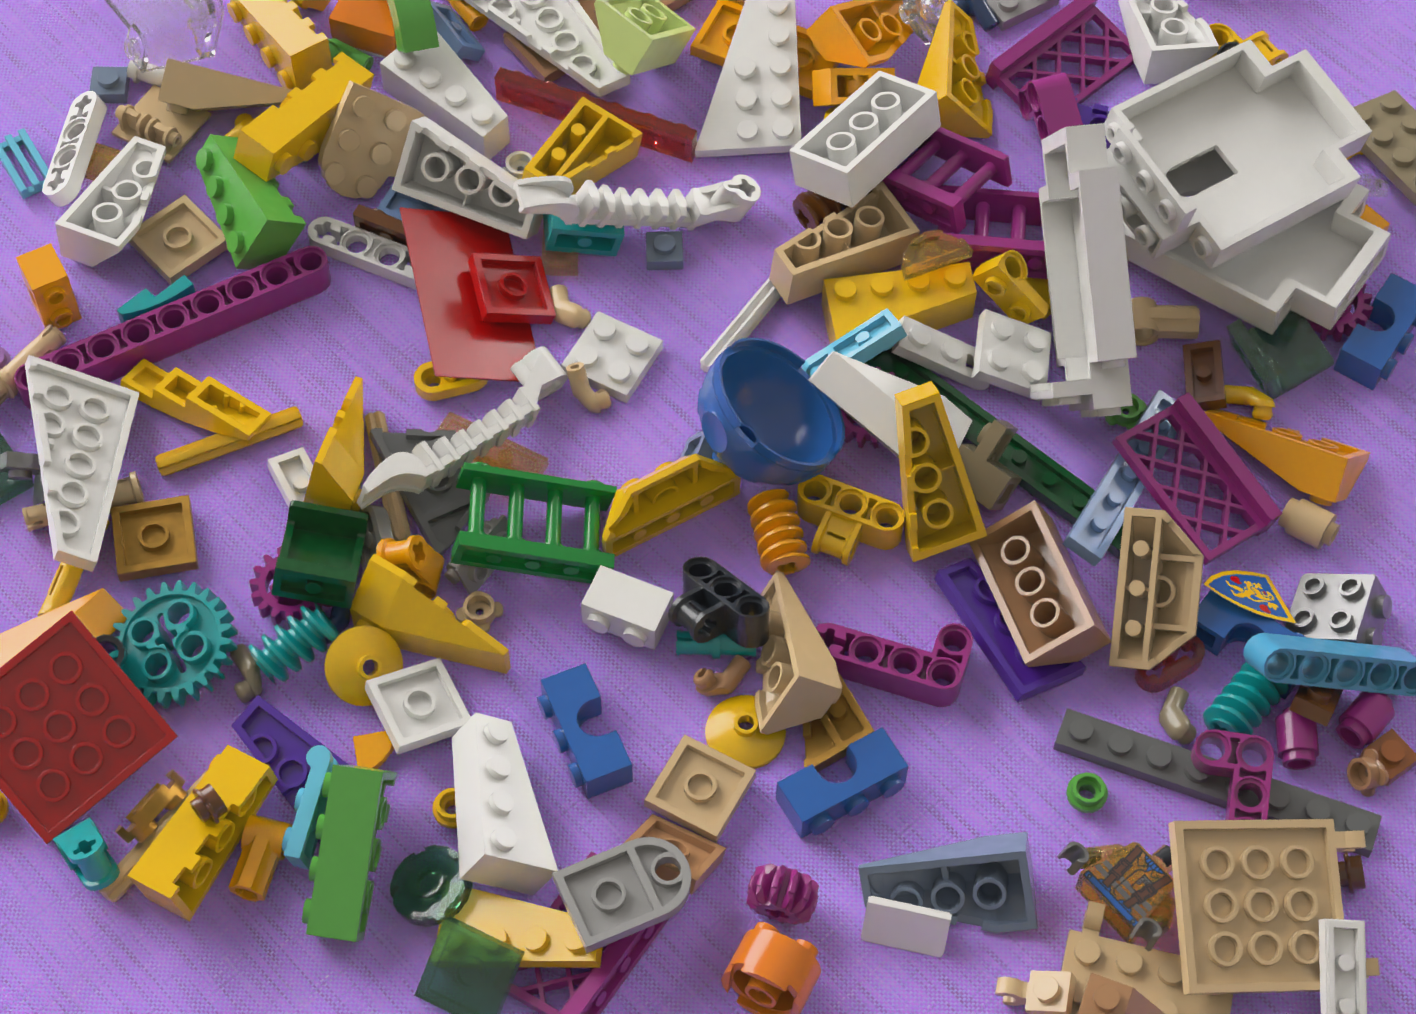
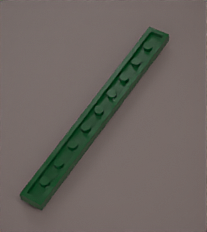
[864,348,1123,560]

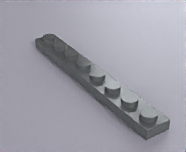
[1053,708,1382,858]

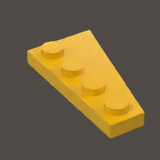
[433,882,603,968]

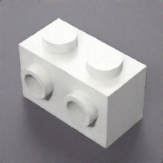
[581,565,674,650]

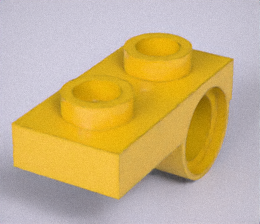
[972,250,1050,324]

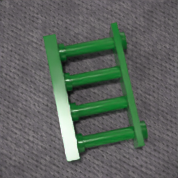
[451,462,617,584]

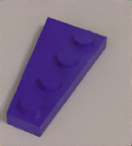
[231,695,349,844]

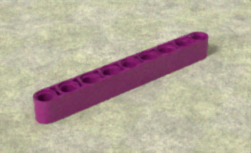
[14,246,331,409]

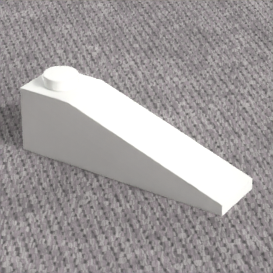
[1118,0,1219,84]
[55,136,166,267]

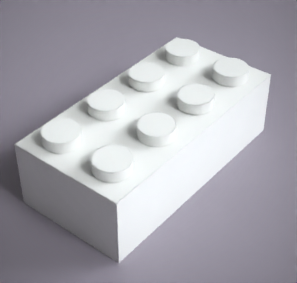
[789,71,941,208]

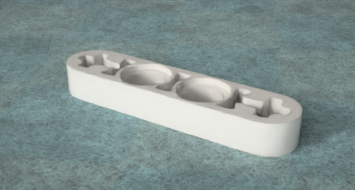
[42,91,107,207]
[307,216,417,290]

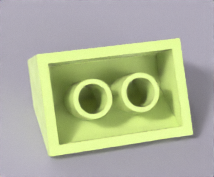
[594,0,696,75]

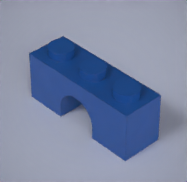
[1333,273,1416,390]
[1191,590,1305,700]
[537,663,633,799]
[776,727,908,839]

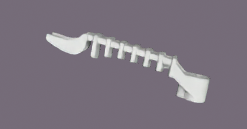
[513,174,761,231]
[357,346,568,510]

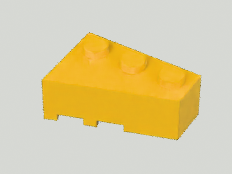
[522,96,643,195]

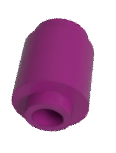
[1336,691,1395,749]
[1275,707,1319,770]

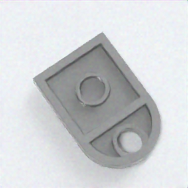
[552,837,691,953]

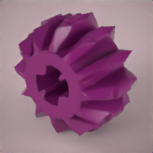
[747,863,819,925]

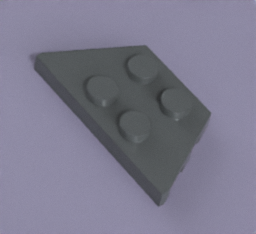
[369,428,490,556]

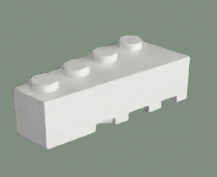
[380,32,510,160]

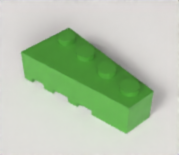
[195,134,306,270]
[302,765,397,942]

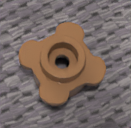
[1347,748,1389,797]

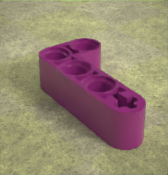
[1018,72,1083,144]
[816,623,973,707]
[1191,730,1274,820]

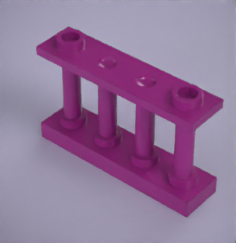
[872,127,1012,234]
[923,185,1048,279]

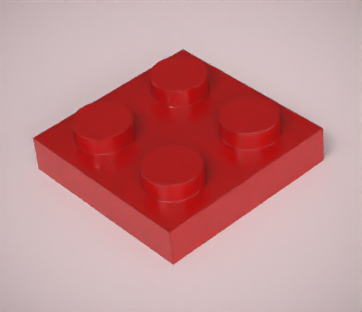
[468,253,556,324]

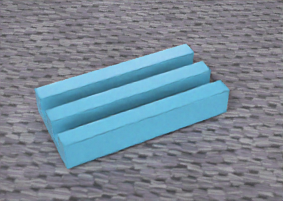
[0,128,49,199]

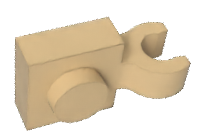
[995,970,1077,1014]

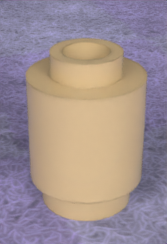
[1278,497,1340,549]

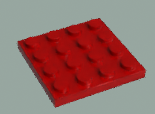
[0,610,178,844]

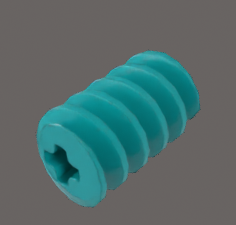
[248,602,340,683]
[1203,662,1289,735]

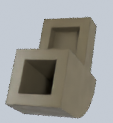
[959,419,1022,510]

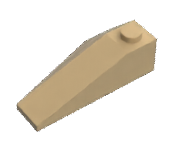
[158,58,291,115]
[755,570,842,735]

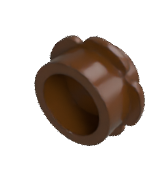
[189,784,228,824]
[1338,852,1366,894]

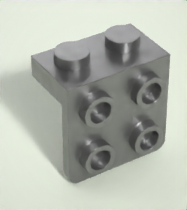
[1285,573,1392,646]

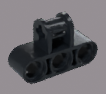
[668,557,770,648]

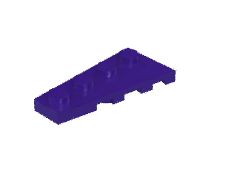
[934,558,1087,703]

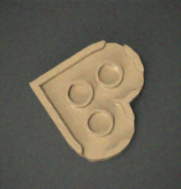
[318,80,428,199]

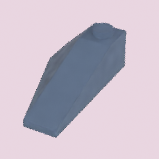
[858,832,1038,933]

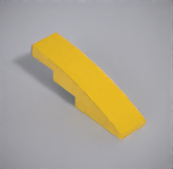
[120,359,271,441]

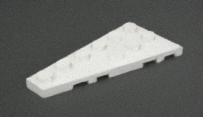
[464,0,630,97]
[695,0,802,158]
[25,355,140,572]

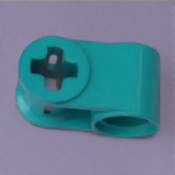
[53,817,120,891]

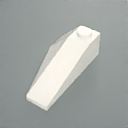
[808,351,972,459]

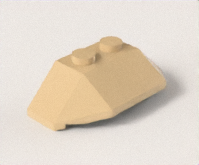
[1109,507,1204,670]

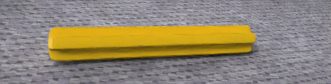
[155,406,303,476]

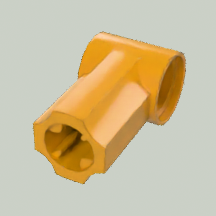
[228,814,293,902]

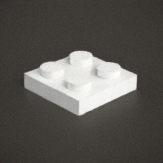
[972,309,1052,401]
[561,311,663,403]
[365,657,471,755]

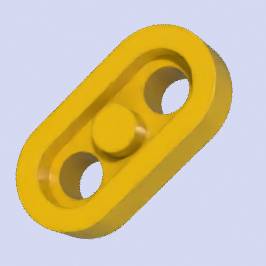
[414,361,488,401]

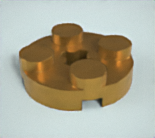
[115,769,187,843]

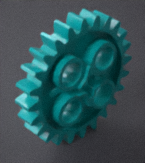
[109,580,238,709]

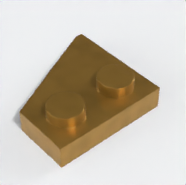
[803,672,874,772]

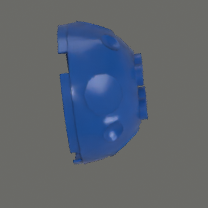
[697,338,845,486]

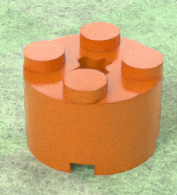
[721,922,821,1014]

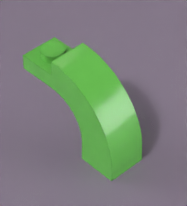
[387,0,439,53]

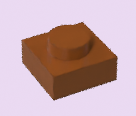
[1359,729,1416,786]

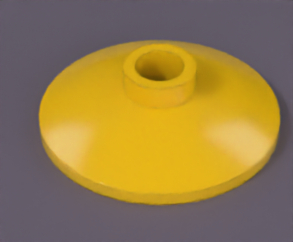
[324,626,403,706]
[705,695,786,769]

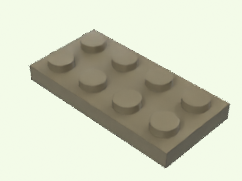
[1353,90,1416,206]

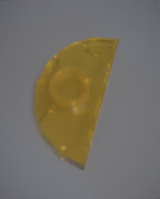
[901,230,973,281]

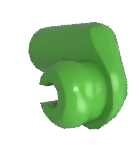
[328,38,374,70]

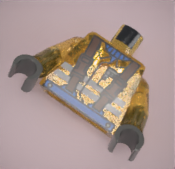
[1057,842,1176,951]

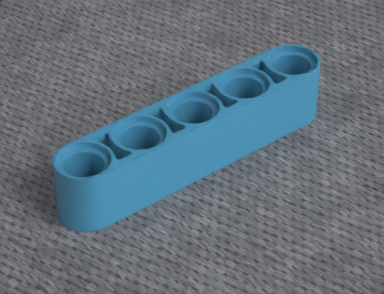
[1243,633,1416,696]

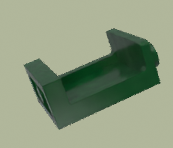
[271,500,369,609]

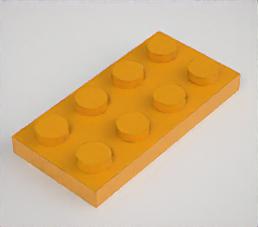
[690,0,839,100]

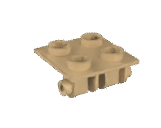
[111,85,212,164]

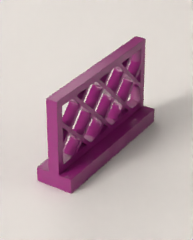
[985,0,1134,122]
[1112,392,1283,565]
[494,851,669,1014]

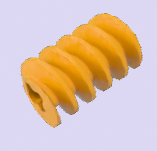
[747,489,811,575]

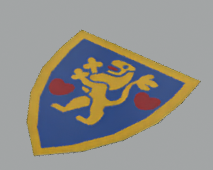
[1203,570,1296,623]

